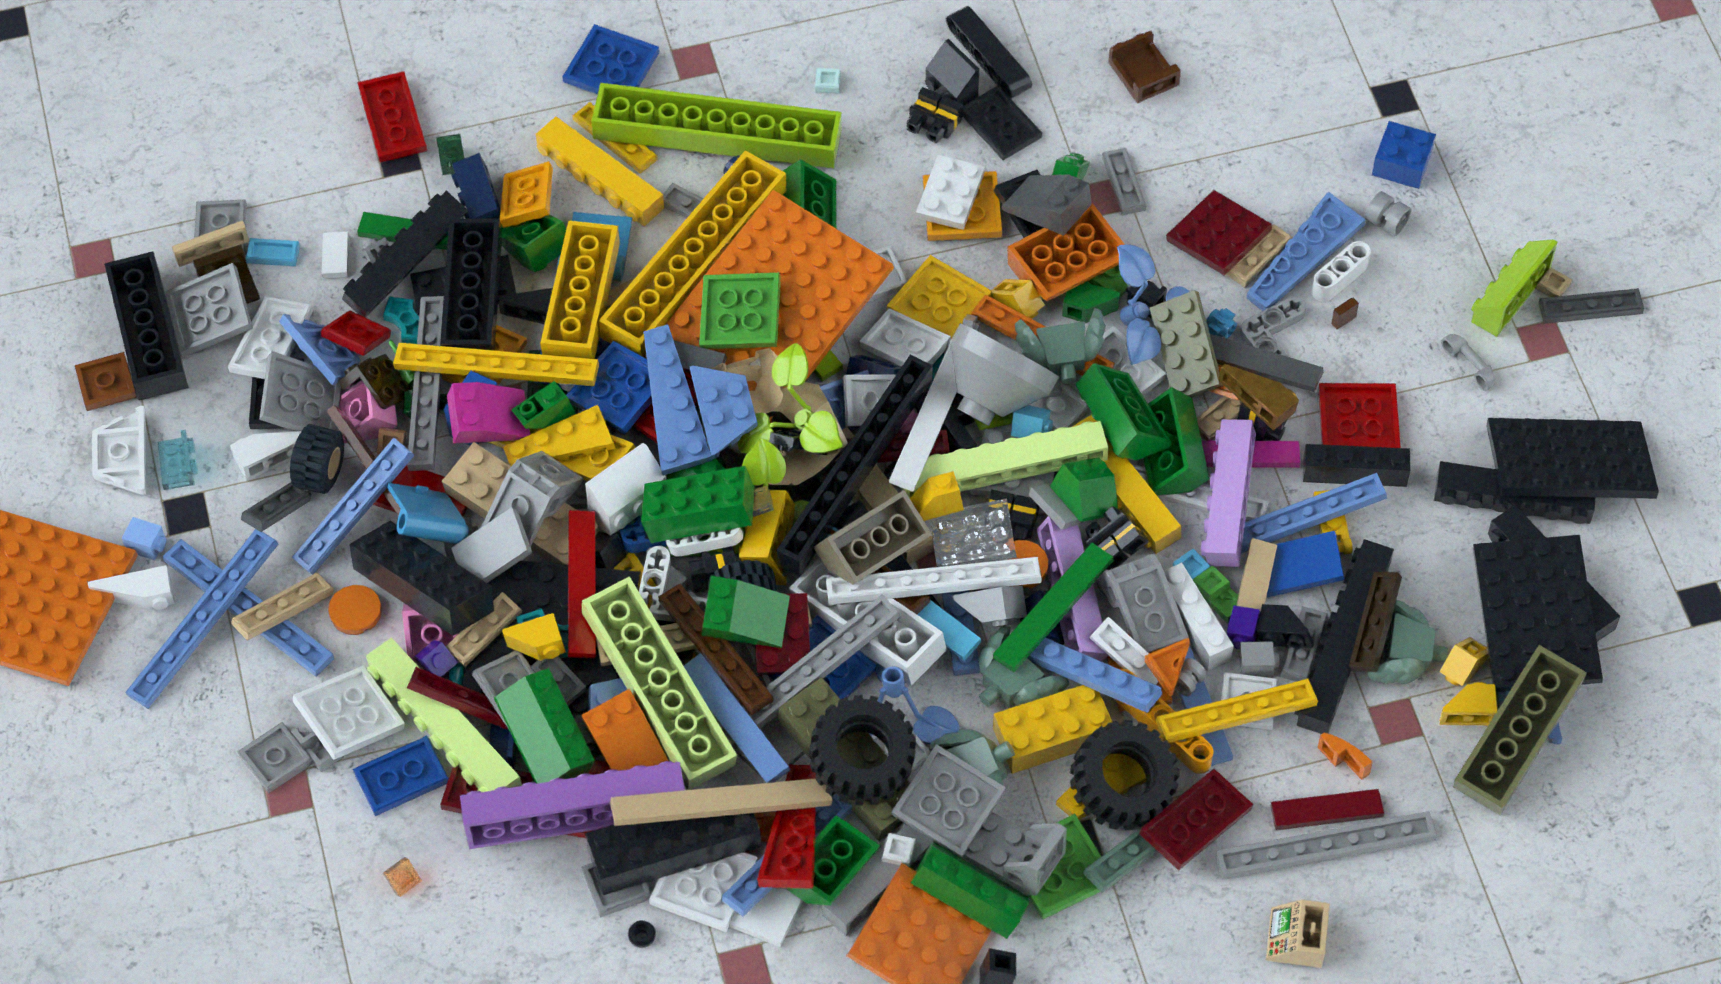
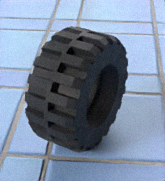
[809,695,916,806]
[1070,720,1180,830]

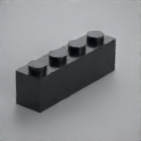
[1303,444,1410,487]

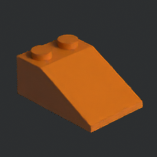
[582,689,669,771]

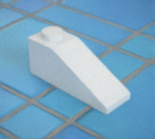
[230,431,301,481]
[88,565,175,610]

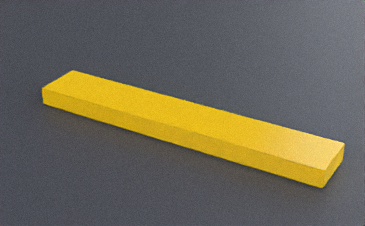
[1156,679,1318,743]

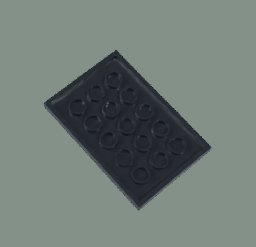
[1486,418,1659,499]
[1473,535,1603,692]

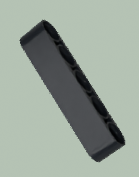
[946,6,1032,99]

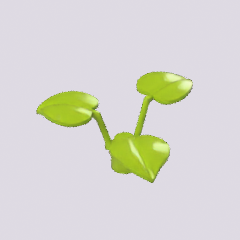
[738,343,843,454]
[708,438,809,554]

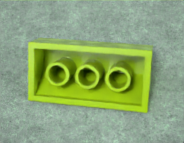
[1471,239,1558,337]

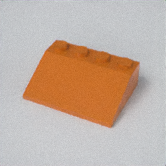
[1007,203,1125,302]

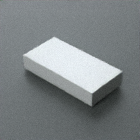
[322,232,349,279]

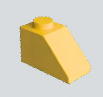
[991,279,1045,319]
[910,471,964,521]
[502,613,566,661]
[1440,637,1488,686]
[1439,682,1497,725]

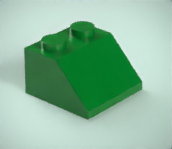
[1050,457,1118,522]

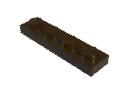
[1349,572,1402,672]

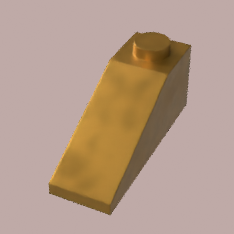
[1218,364,1299,431]

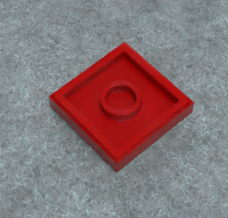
[321,310,392,356]

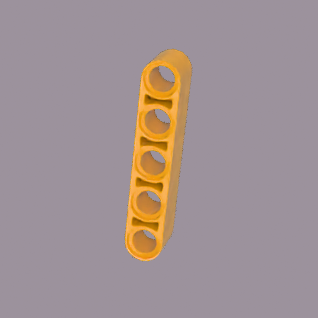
[1113,669,1214,774]

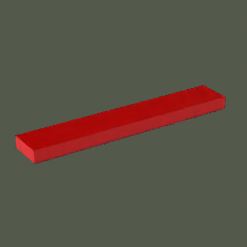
[568,510,596,658]

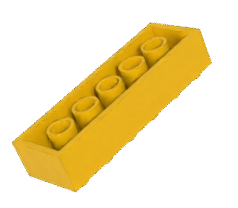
[540,220,620,359]

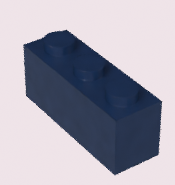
[452,153,501,224]

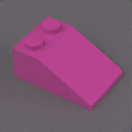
[447,382,530,444]

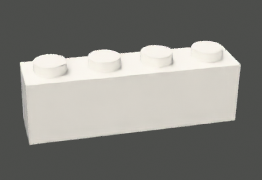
[1164,563,1233,671]

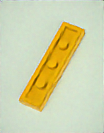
[572,102,658,174]

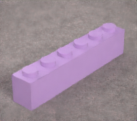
[1201,419,1256,567]
[1037,516,1108,662]

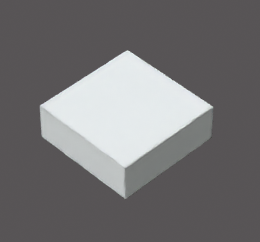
[882,833,916,867]

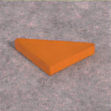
[1144,638,1190,697]

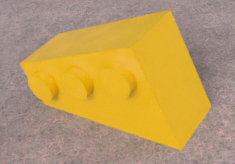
[738,490,795,585]

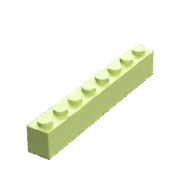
[901,421,1108,498]
[366,637,522,792]

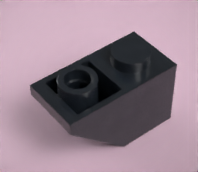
[1255,604,1314,649]

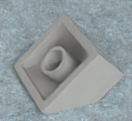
[953,586,1027,627]

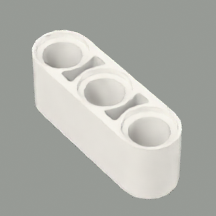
[1312,241,1371,302]

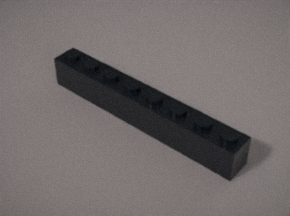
[1294,539,1394,734]

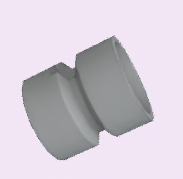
[1365,191,1412,236]

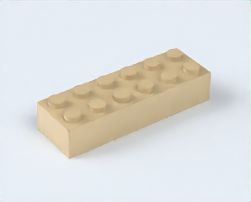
[442,442,600,565]

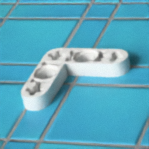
[666,528,743,556]
[639,546,707,622]

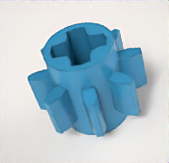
[1206,308,1237,339]

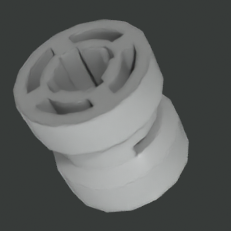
[1175,658,1207,696]

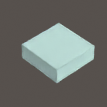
[815,68,841,93]

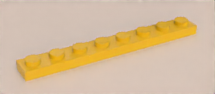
[393,343,599,386]

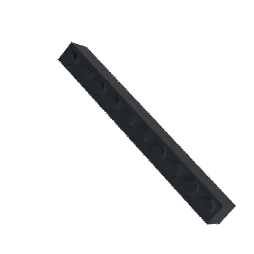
[777,354,933,577]

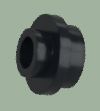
[628,920,656,948]

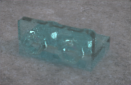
[158,429,198,490]

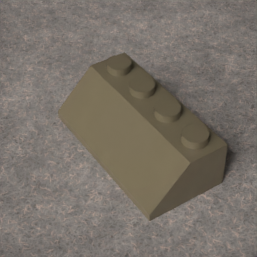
[813,490,932,585]

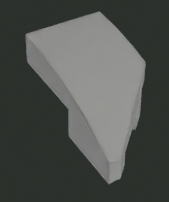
[291,729,344,772]

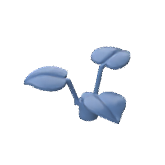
[1117,244,1190,365]
[869,663,960,744]

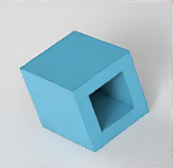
[1011,405,1053,438]

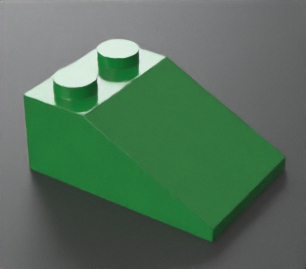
[500,215,566,273]
[702,576,790,648]

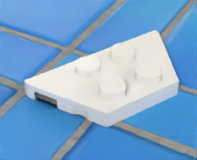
[92,406,146,495]

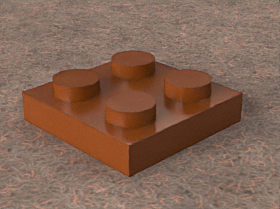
[74,352,137,411]

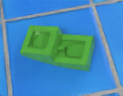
[1192,565,1238,624]

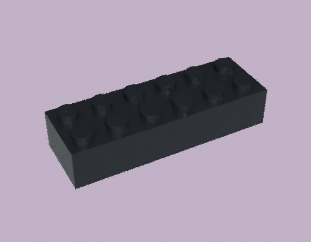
[440,218,502,351]
[104,251,189,401]
[349,520,494,636]
[585,813,762,895]

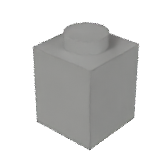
[1239,642,1279,678]

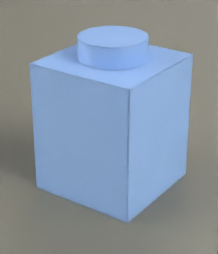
[122,517,166,560]

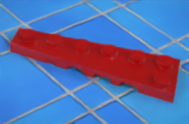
[757,764,816,889]

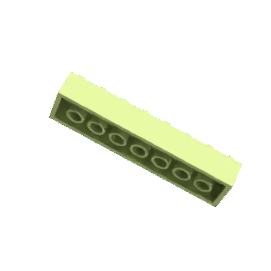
[582,577,737,790]

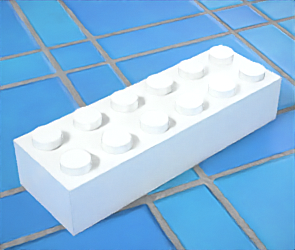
[789,558,947,686]

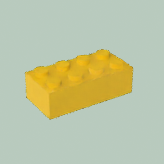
[993,685,1112,774]

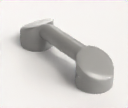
[1441,334,1494,391]

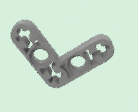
[1240,297,1306,357]

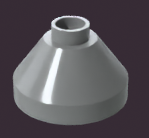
[950,323,1059,426]

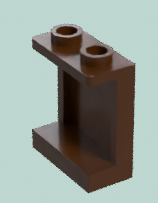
[1108,31,1181,103]

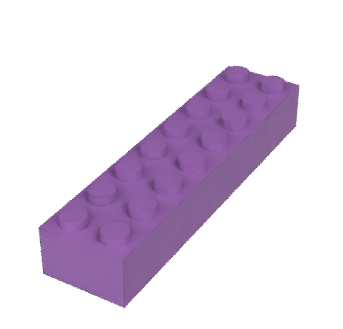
[460,761,684,849]

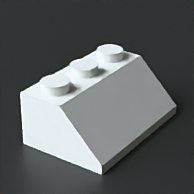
[585,443,667,536]

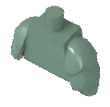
[1015,308,1106,384]
[1367,600,1448,684]
[979,626,1070,708]
[929,729,1015,785]

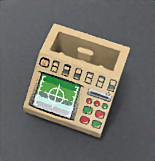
[1266,900,1330,968]

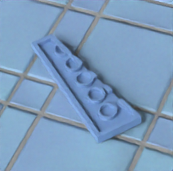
[1246,192,1366,311]
[644,324,712,475]

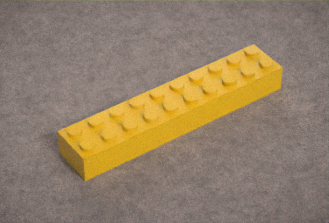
[599,151,786,358]

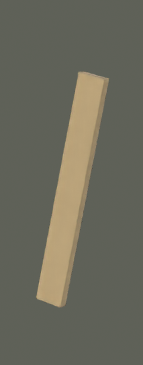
[610,779,833,826]

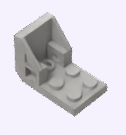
[481,451,583,561]
[1096,554,1189,653]
[962,812,1067,895]

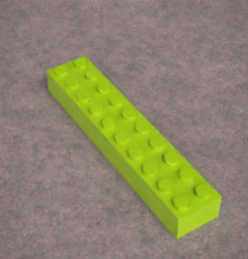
[591,83,842,168]

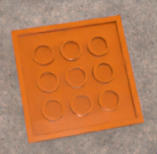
[847,863,992,984]

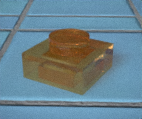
[383,857,422,897]

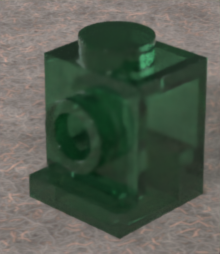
[436,134,465,175]

